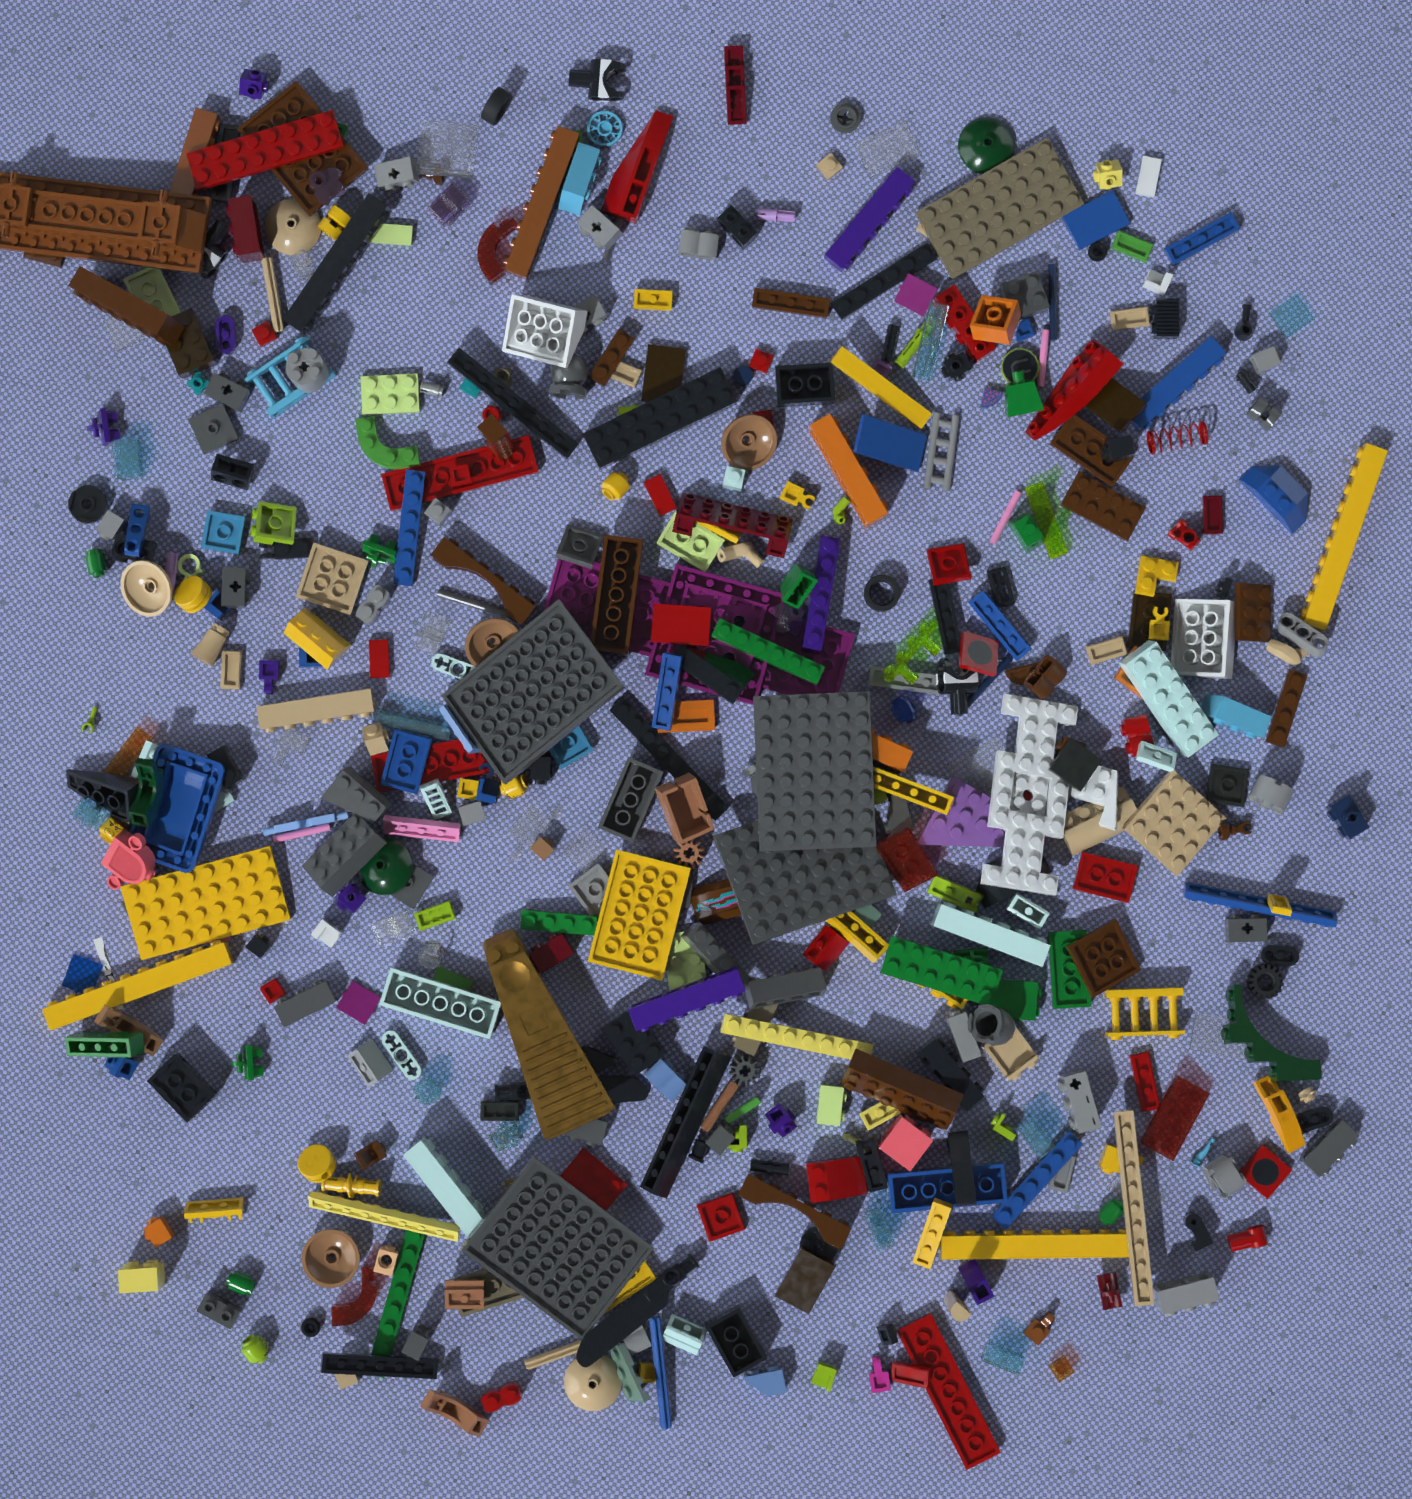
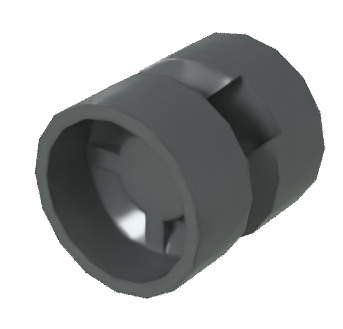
[1246,395,1283,431]

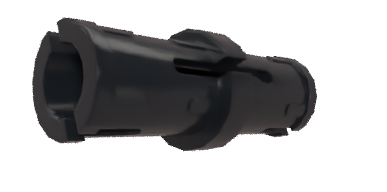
[750,1158,790,1176]

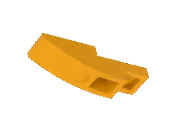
[1253,1076,1305,1154]

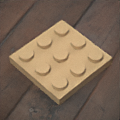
[296,542,368,616]

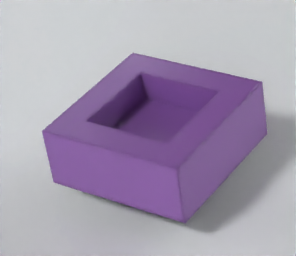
[871,358,893,379]

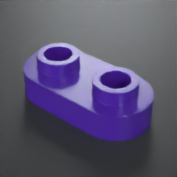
[215,315,236,355]

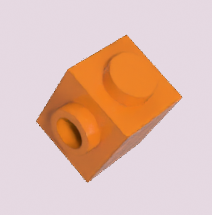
[143,1216,175,1248]

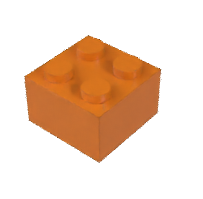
[970,295,1021,345]

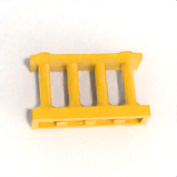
[1104,987,1185,1040]

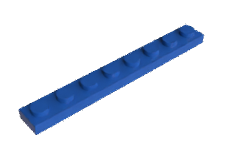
[1183,882,1337,928]

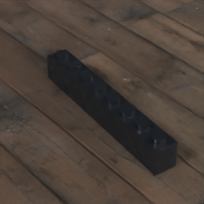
[282,193,390,335]
[640,1046,731,1199]

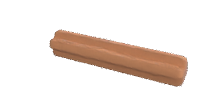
[701,1080,739,1132]

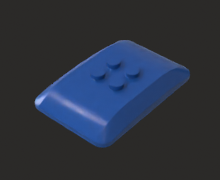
[130,744,225,873]

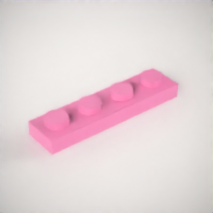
[383,815,461,842]

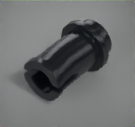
[1236,369,1258,395]

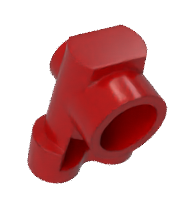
[1167,518,1201,551]

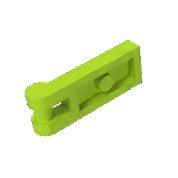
[927,874,984,913]

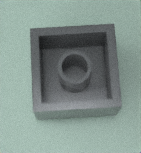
[999,271,1050,321]

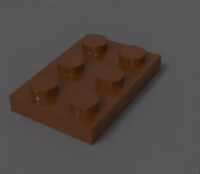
[1235,583,1271,643]

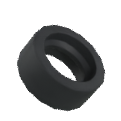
[481,87,512,126]
[864,575,900,612]

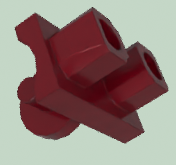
[1096,1272,1122,1310]

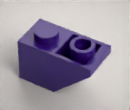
[958,1259,995,1305]

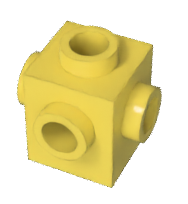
[1093,160,1123,189]

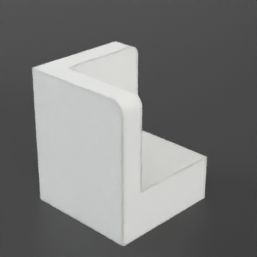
[1142,269,1173,296]
[311,919,343,947]

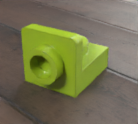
[990,1112,1016,1142]
[728,1123,747,1152]

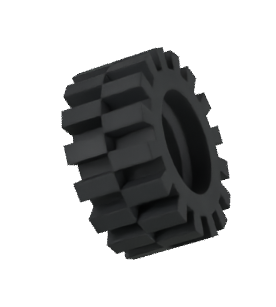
[1246,964,1284,999]

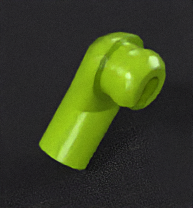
[832,496,850,525]

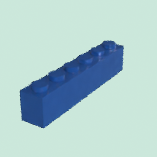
[1131,336,1227,431]

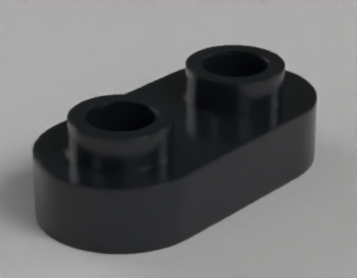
[1260,945,1299,966]
[1296,1106,1333,1132]

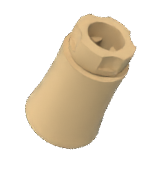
[190,623,230,667]

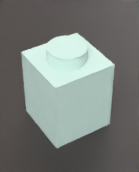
[723,466,745,491]

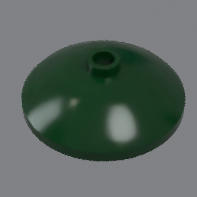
[958,117,1015,174]
[357,838,413,895]

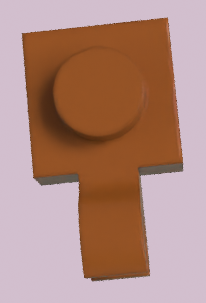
[1023,1311,1055,1346]

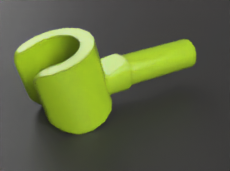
[82,707,98,734]

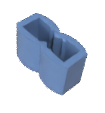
[644,1058,688,1102]

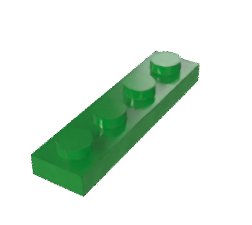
[520,909,598,936]

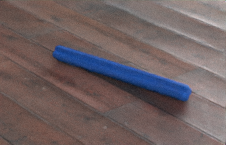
[649,1316,672,1430]

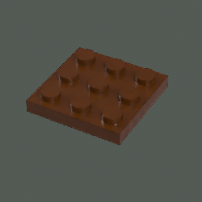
[1066,919,1141,997]

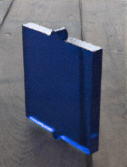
[62,954,103,994]

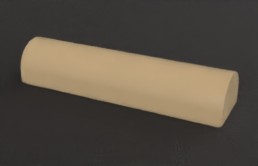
[944,1290,971,1322]

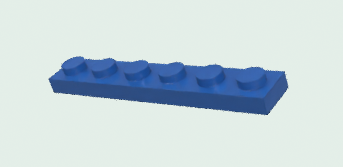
[393,469,426,586]
[991,1131,1083,1230]

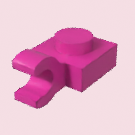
[869,1356,891,1393]

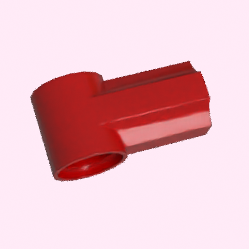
[1227,1225,1268,1252]

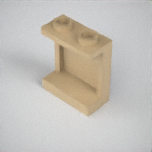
[979,1025,1039,1081]

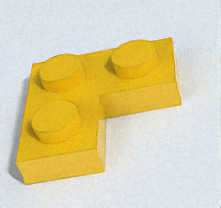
[1135,555,1179,597]

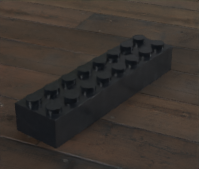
[583,367,737,470]

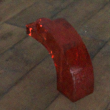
[477,218,518,285]
[331,1264,380,1326]

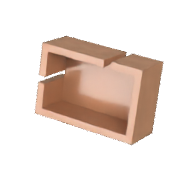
[655,773,715,845]

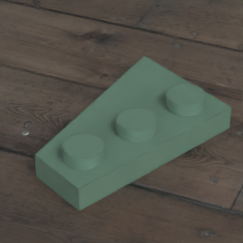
[611,1343,651,1402]

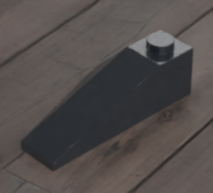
[675,645,755,705]
[66,769,139,824]

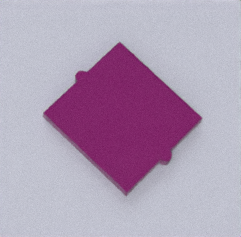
[894,273,938,317]
[336,980,381,1025]

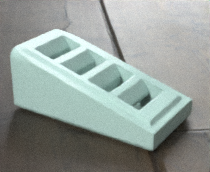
[420,779,453,820]

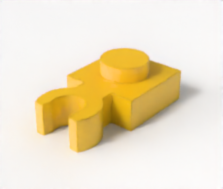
[779,481,815,510]
[1148,607,1170,641]

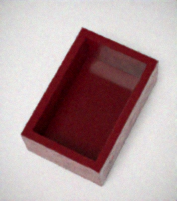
[226,195,265,263]

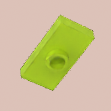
[413,901,457,931]

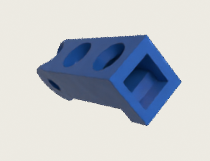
[124,503,151,557]

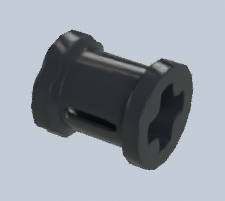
[688,1139,710,1163]

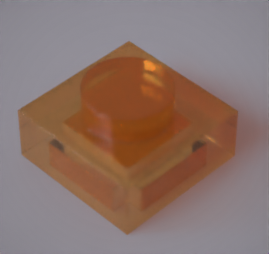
[1048,1355,1075,1383]

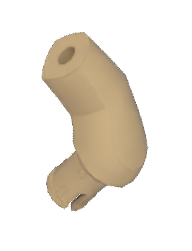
[717,542,766,568]
[1266,639,1310,665]

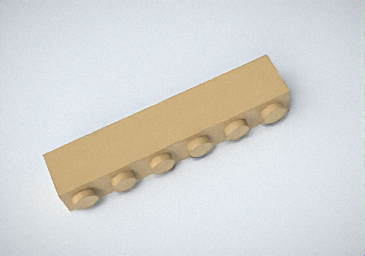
[256,689,376,733]

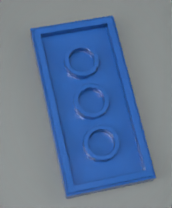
[853,415,927,472]

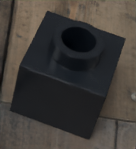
[245,934,272,959]

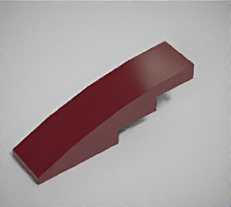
[724,45,747,125]

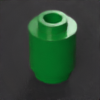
[85,548,108,578]
[1097,1197,1124,1226]
[226,1271,257,1296]

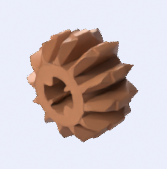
[673,838,705,869]

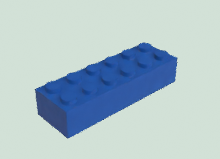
[887,1161,1008,1213]

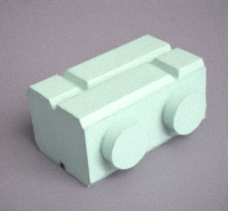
[1005,893,1050,929]
[662,1314,707,1355]

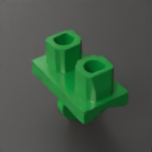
[362,534,397,568]
[953,947,989,965]
[231,1045,264,1081]

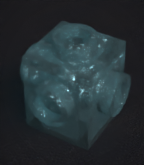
[413,1076,442,1106]
[488,1120,524,1152]

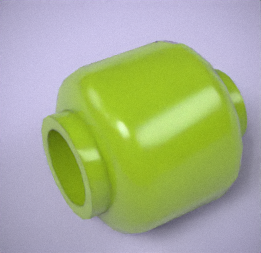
[241,1334,270,1364]

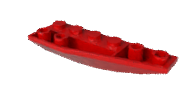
[600,110,674,224]
[1025,338,1124,441]

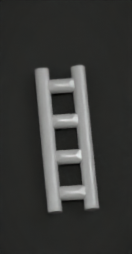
[923,412,960,492]

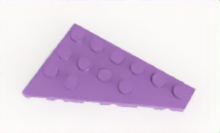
[916,777,1049,849]

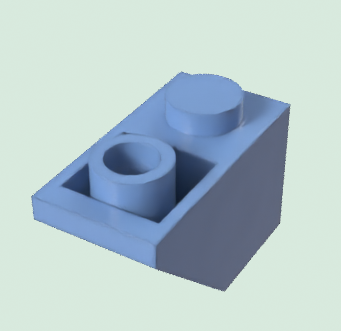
[744,1364,787,1396]

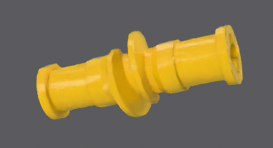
[321,1173,382,1198]

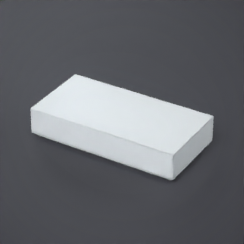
[1135,156,1162,198]

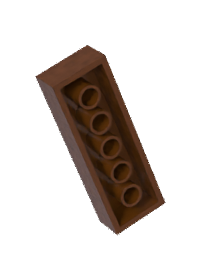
[68,266,185,347]
[591,535,643,656]
[840,1049,963,1130]

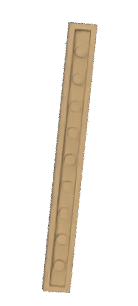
[1113,1110,1155,1307]

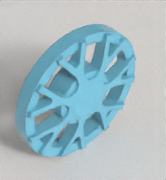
[587,111,623,147]

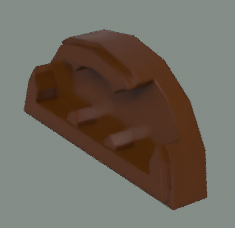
[1004,662,1039,685]

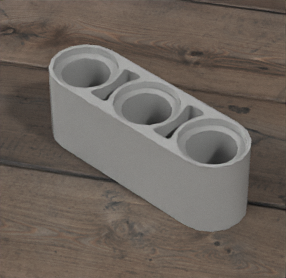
[1277,612,1328,657]

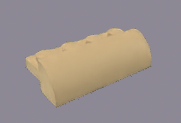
[1063,786,1137,856]

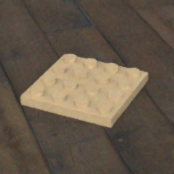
[1122,770,1226,877]

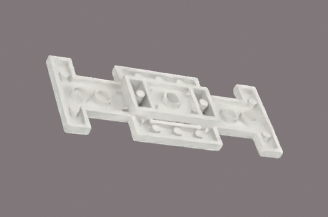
[980,694,1078,896]

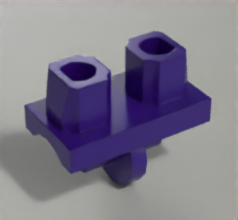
[87,408,120,446]

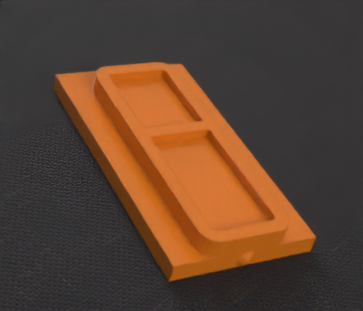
[658,700,715,733]

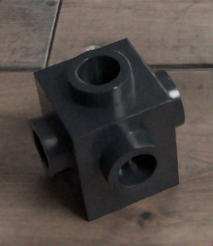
[940,352,972,382]

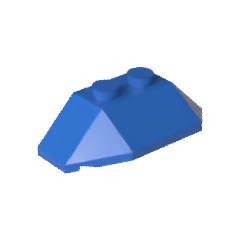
[1239,466,1308,534]

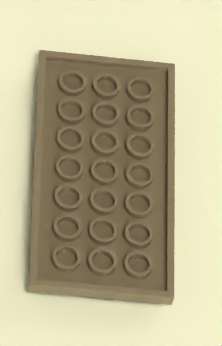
[915,137,1084,280]

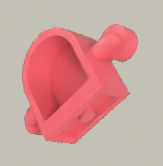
[101,830,156,890]

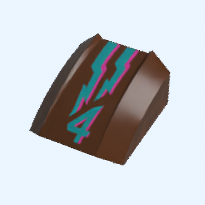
[691,879,741,925]

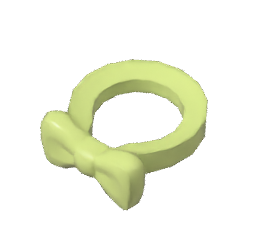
[178,554,204,579]

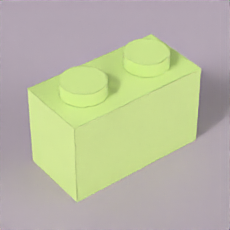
[816,1084,847,1126]

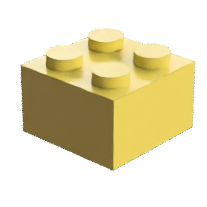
[118,1259,165,1293]

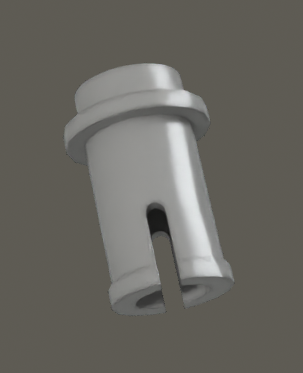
[420,380,445,398]

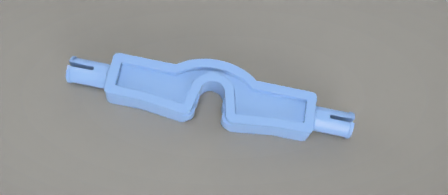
[263,811,349,836]

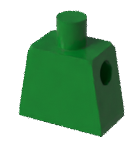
[1005,370,1044,417]
[1008,513,1044,554]
[781,563,818,609]

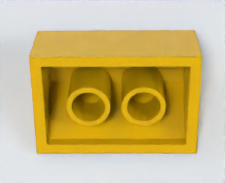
[284,609,352,670]

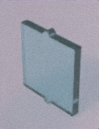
[1269,294,1315,339]

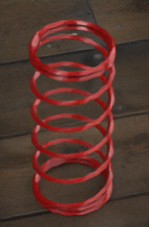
[1147,421,1209,455]

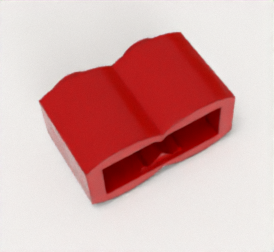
[1119,714,1154,757]
[481,1381,523,1412]

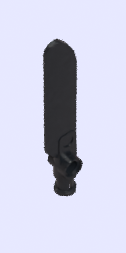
[494,1075,648,1103]
[576,1253,700,1368]

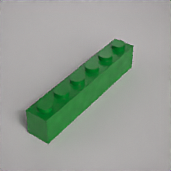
[711,618,825,685]

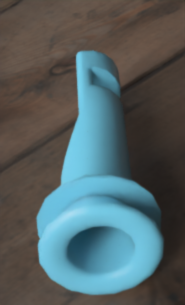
[1190,1138,1215,1168]

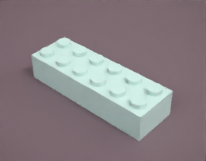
[1119,640,1219,758]
[930,901,1051,967]
[379,967,501,1039]
[403,1137,486,1238]

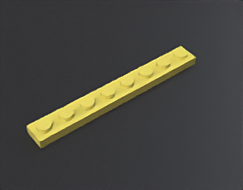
[720,1013,873,1059]
[308,1191,460,1242]

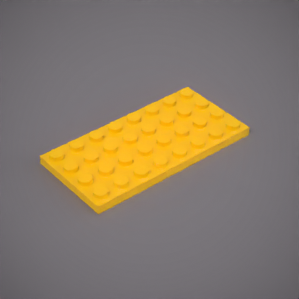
[120,845,291,960]

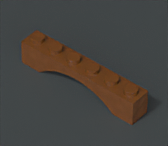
[477,414,515,461]
[430,537,536,627]
[738,1173,851,1250]

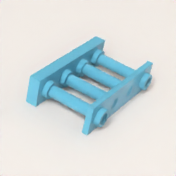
[245,336,336,419]

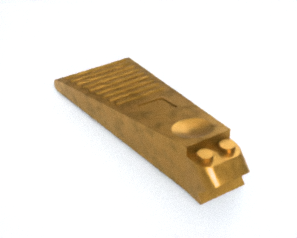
[482,929,616,1140]

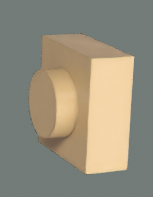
[816,153,843,180]

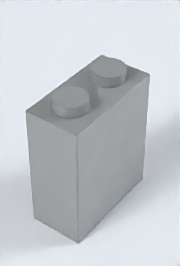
[944,1008,981,1063]

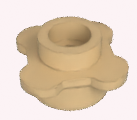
[1298,1087,1317,1104]

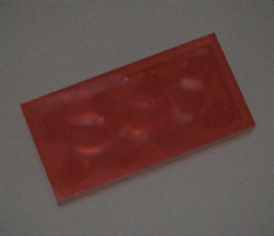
[1139,1075,1210,1161]

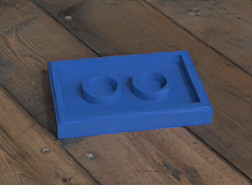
[1062,190,1131,251]
[380,729,432,795]

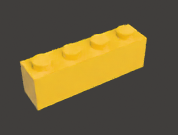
[825,911,889,963]

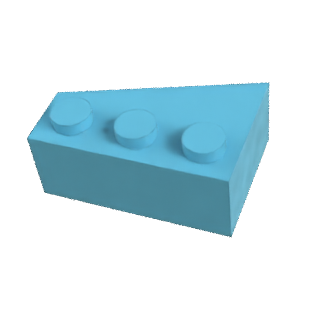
[558,142,602,216]
[1201,694,1272,739]

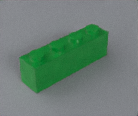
[65,1031,145,1058]

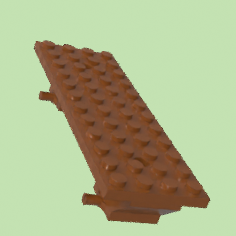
[0,172,212,274]

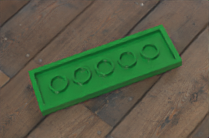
[880,935,1003,1005]

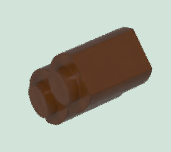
[1023,655,1067,700]

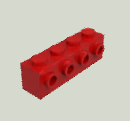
[934,284,996,363]

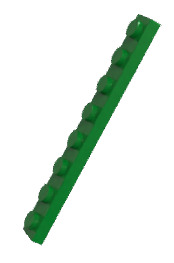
[371,1230,425,1378]

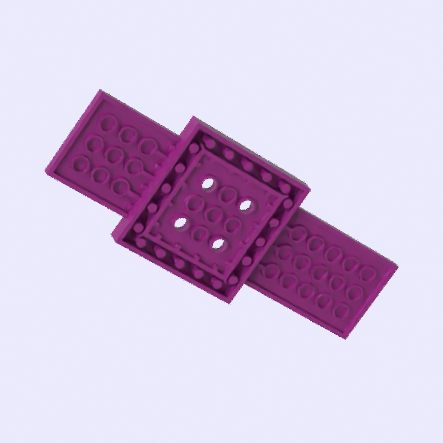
[543,559,855,705]

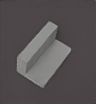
[347,1039,393,1088]

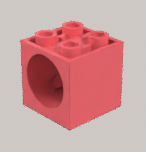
[877,1114,933,1171]

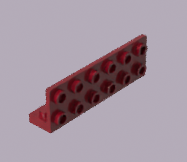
[672,493,793,558]

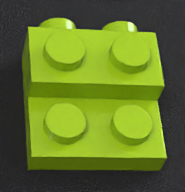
[250,501,297,545]

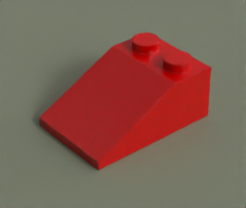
[806,1156,867,1203]

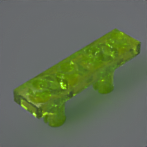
[1024,481,1068,560]
[881,619,942,685]

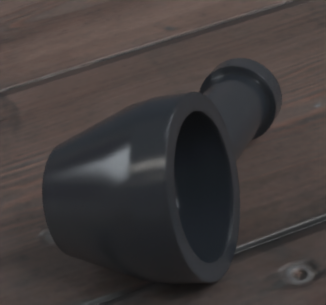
[1234,304,1254,341]

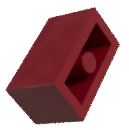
[529,932,575,974]

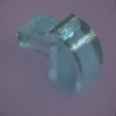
[71,798,108,831]

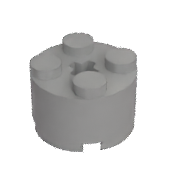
[286,348,329,393]
[1247,775,1294,816]
[1202,1154,1247,1200]

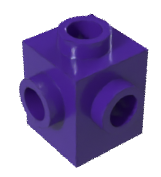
[239,69,269,99]
[334,883,367,913]
[764,1103,798,1138]

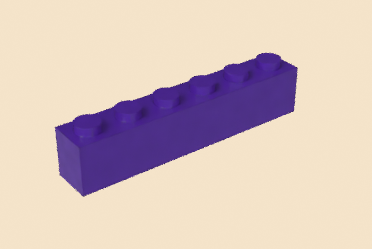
[824,167,915,273]
[801,535,840,654]
[628,966,746,1032]

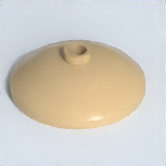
[264,198,322,256]
[121,560,173,617]
[564,1355,622,1411]

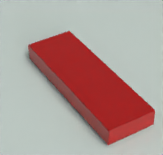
[1129,1051,1161,1112]

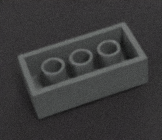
[598,757,664,843]
[302,813,387,897]

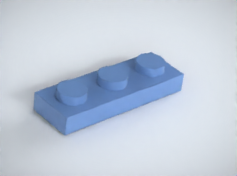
[439,704,481,754]

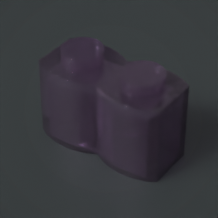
[427,182,471,227]

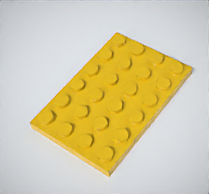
[587,849,691,981]

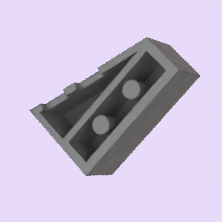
[320,766,393,822]

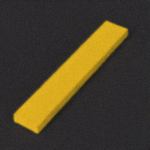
[830,346,932,429]

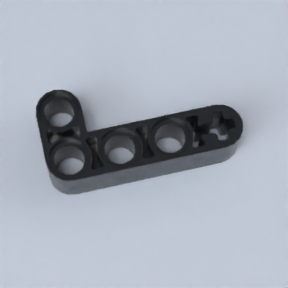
[947,1130,976,1206]

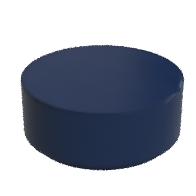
[733,366,752,386]

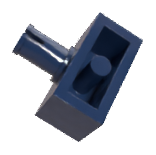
[1326,794,1370,839]

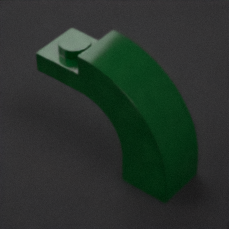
[128,757,164,828]

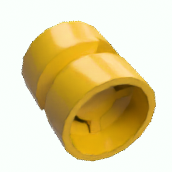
[317,205,351,241]

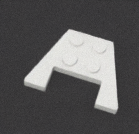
[1067,765,1119,831]

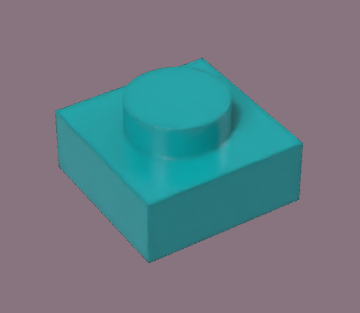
[459,378,481,399]

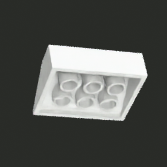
[502,295,588,368]
[1171,599,1235,679]

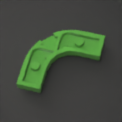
[355,416,421,469]

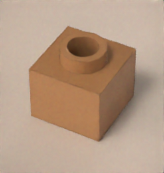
[530,837,555,861]

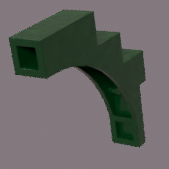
[1221,985,1322,1082]

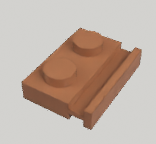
[445,1279,484,1309]

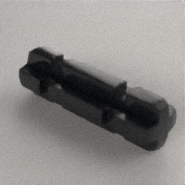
[881,324,898,362]

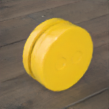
[174,576,212,613]
[298,1144,336,1183]

